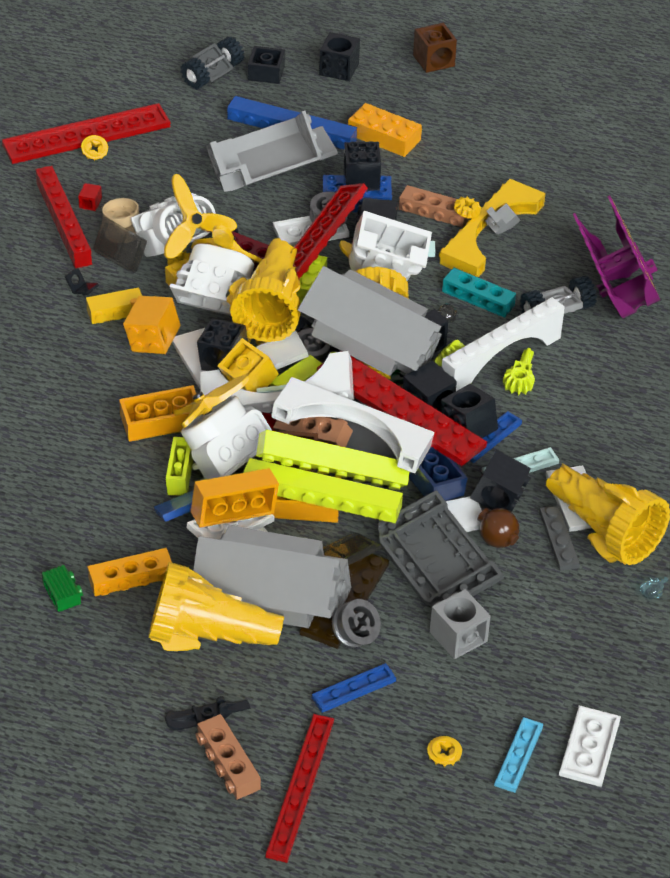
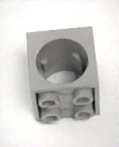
[430,589,491,659]

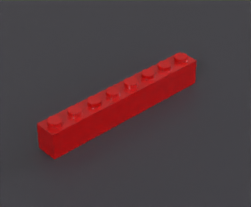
[36,166,92,268]

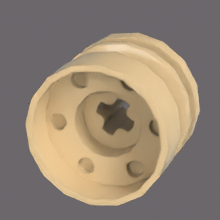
[102,198,139,243]

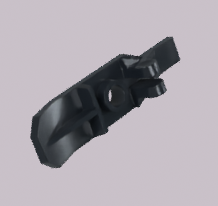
[165,696,251,730]

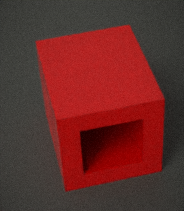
[78,183,102,211]

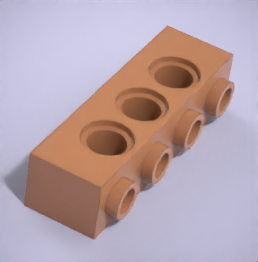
[399,185,471,227]
[273,417,353,447]
[196,714,261,799]

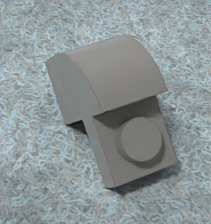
[485,203,521,234]

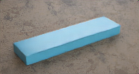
[494,717,543,793]

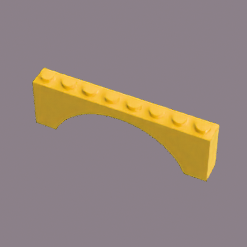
[439,179,546,277]

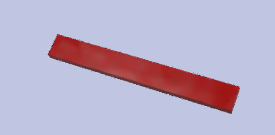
[266,714,334,863]

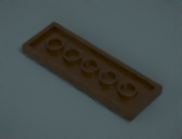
[300,547,389,649]

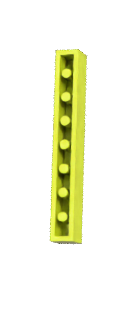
[256,430,409,490]
[243,458,403,523]

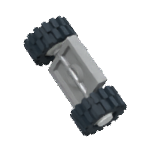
[520,275,597,314]

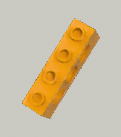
[88,548,172,596]

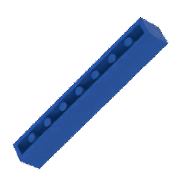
[227,96,357,149]

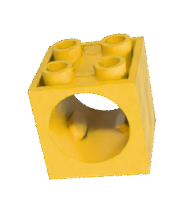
[218,338,279,392]

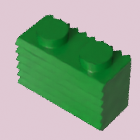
[42,565,83,612]

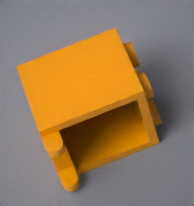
[123,296,181,354]

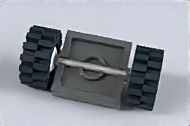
[180,37,245,90]

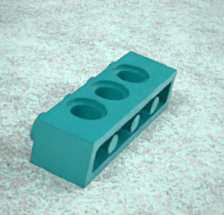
[442,268,516,318]

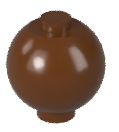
[477,508,519,548]

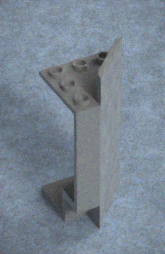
[206,110,338,192]
[298,266,442,376]
[193,525,351,628]

